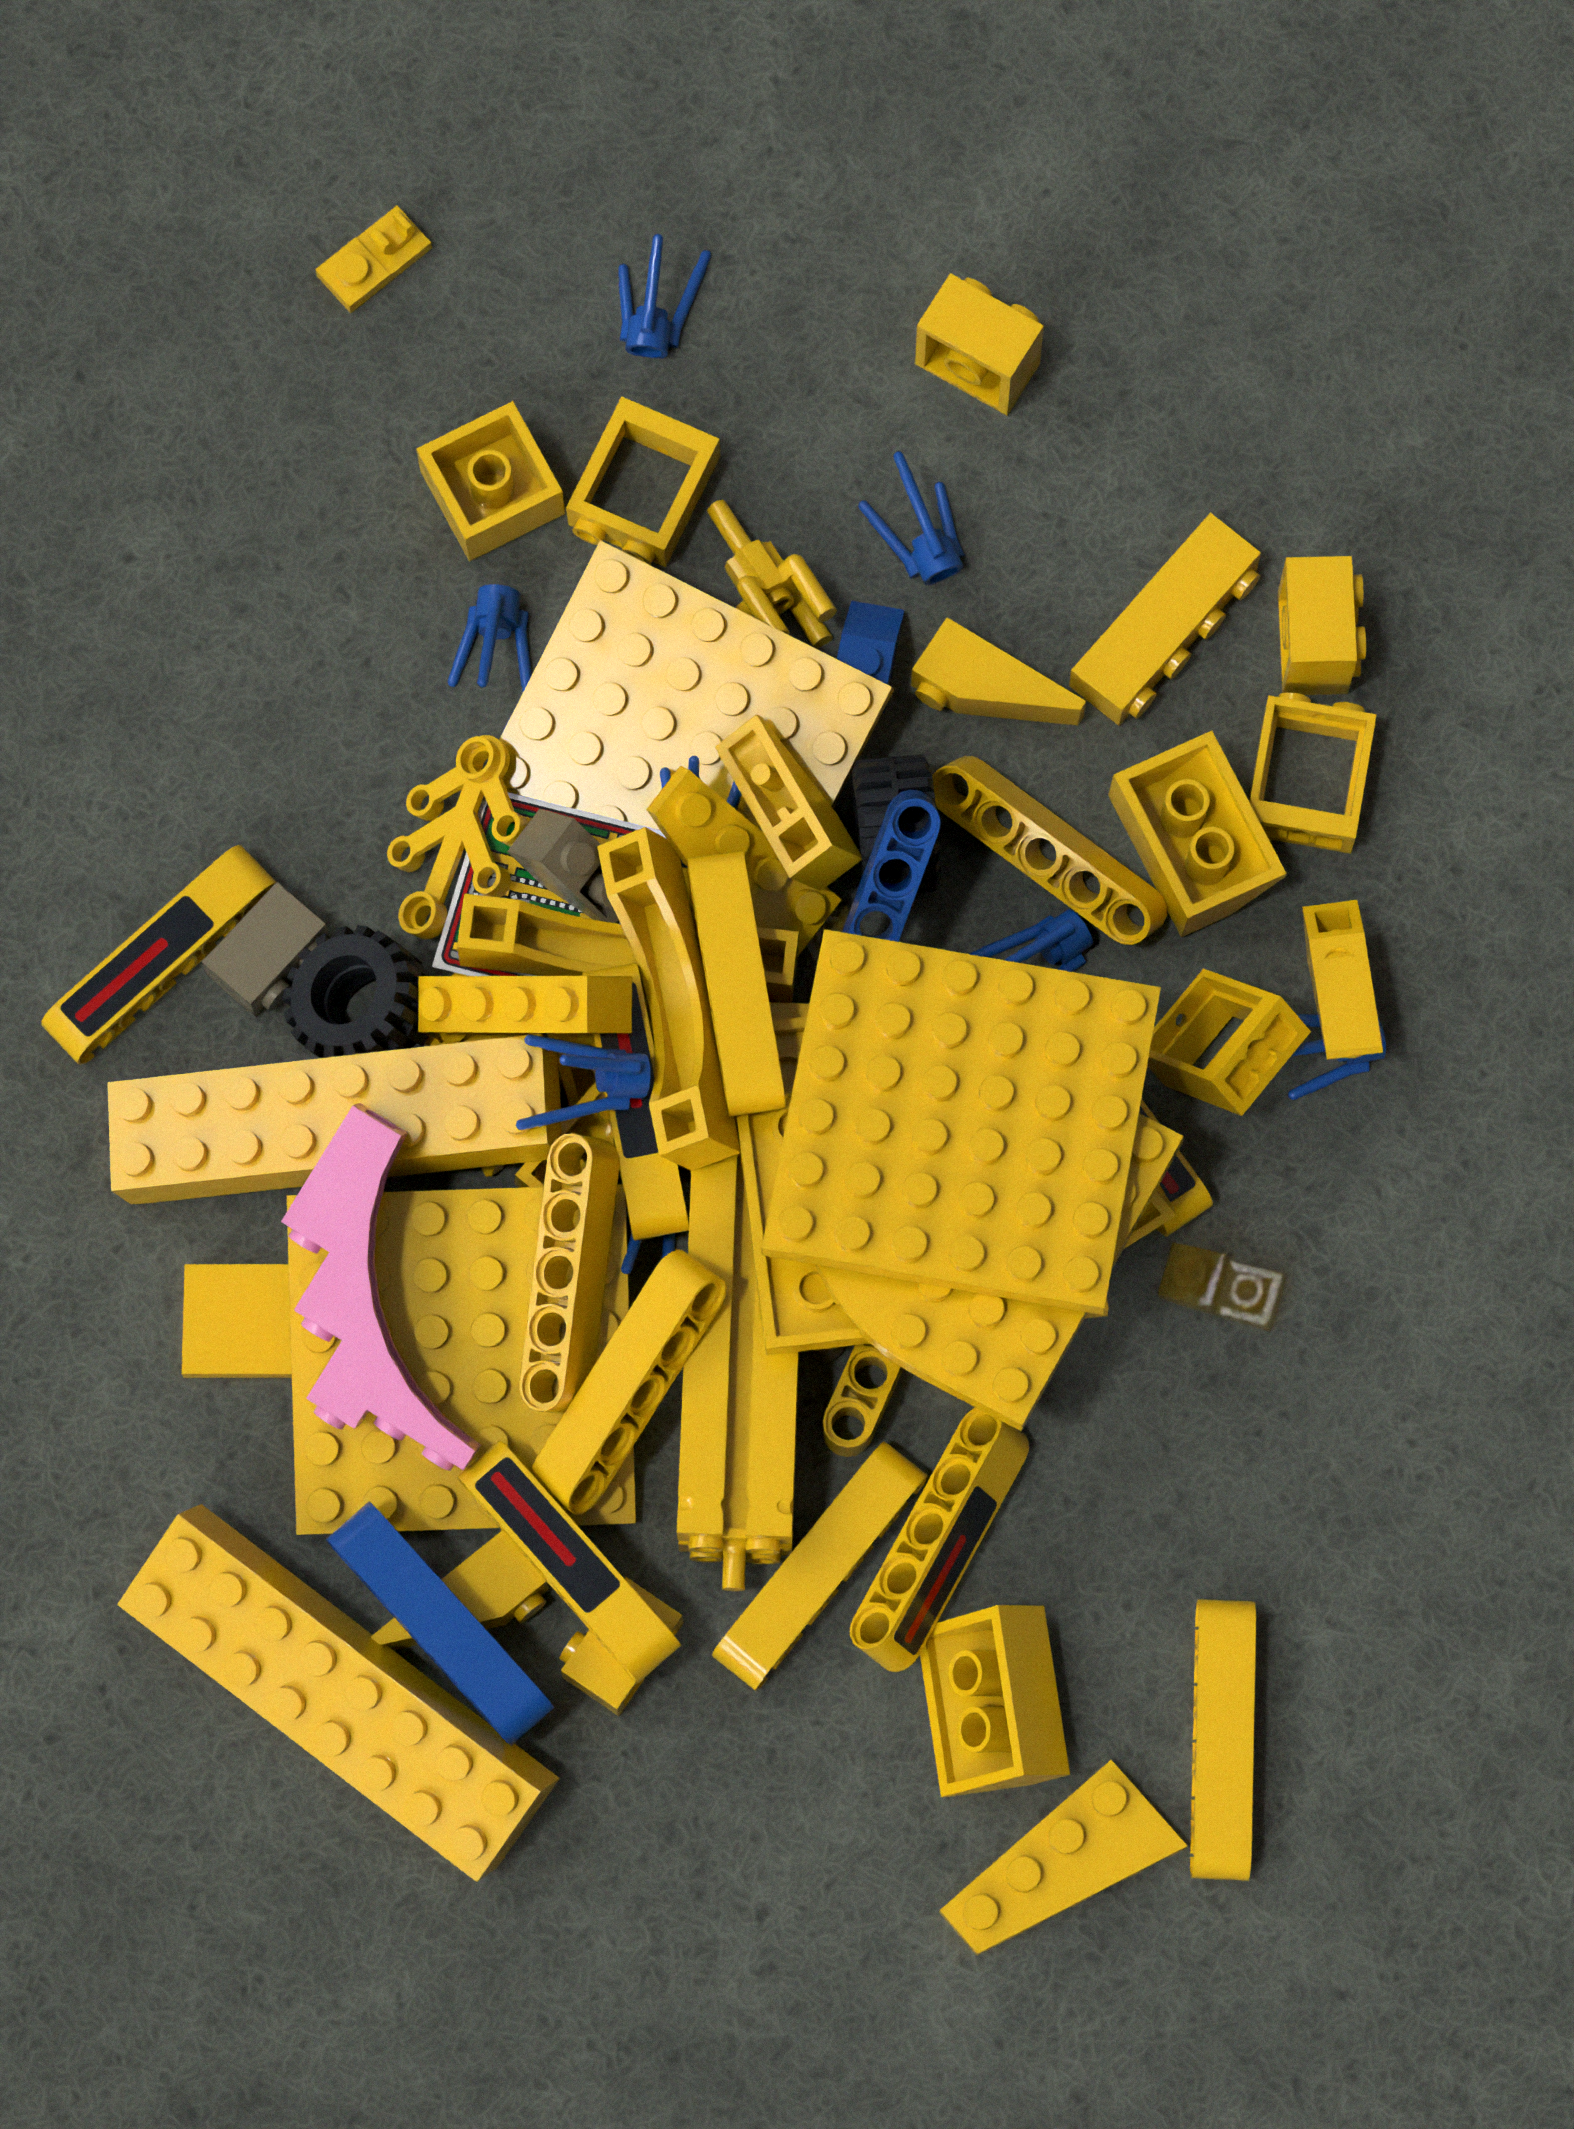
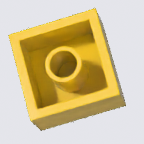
[915,273,1044,415]
[416,401,565,562]
[1278,556,1366,695]

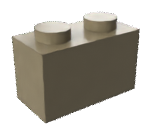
[202,882,329,1018]

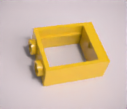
[566,396,720,567]
[1249,692,1377,854]
[1147,968,1311,1116]

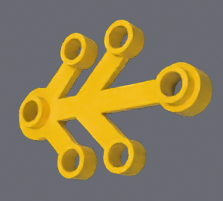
[387,735,529,940]

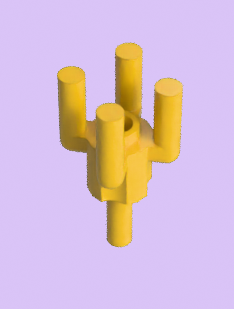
[707,500,837,649]

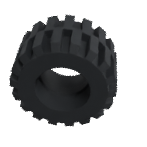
[852,754,941,894]
[283,925,431,1058]

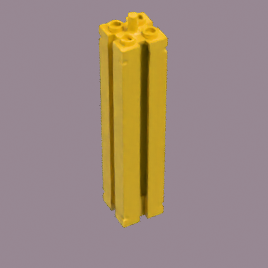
[677,1002,809,1591]

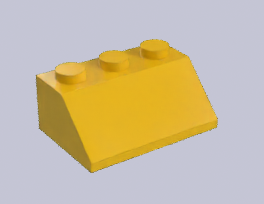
[1108,731,1287,937]
[920,1605,1070,1797]

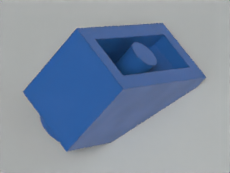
[837,600,905,713]

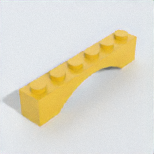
[597,827,741,1171]
[457,894,799,1003]

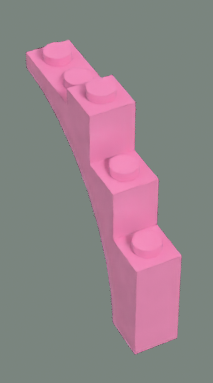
[281,1103,481,1471]

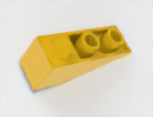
[1302,900,1383,1060]

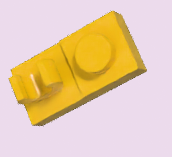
[315,206,432,313]

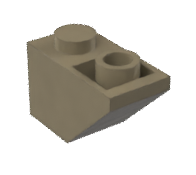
[507,809,618,923]

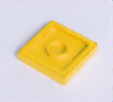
[182,1264,292,1378]

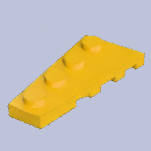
[646,765,842,956]
[939,1760,1187,1956]

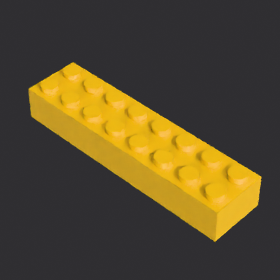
[108,1033,562,1204]
[117,1504,560,1882]

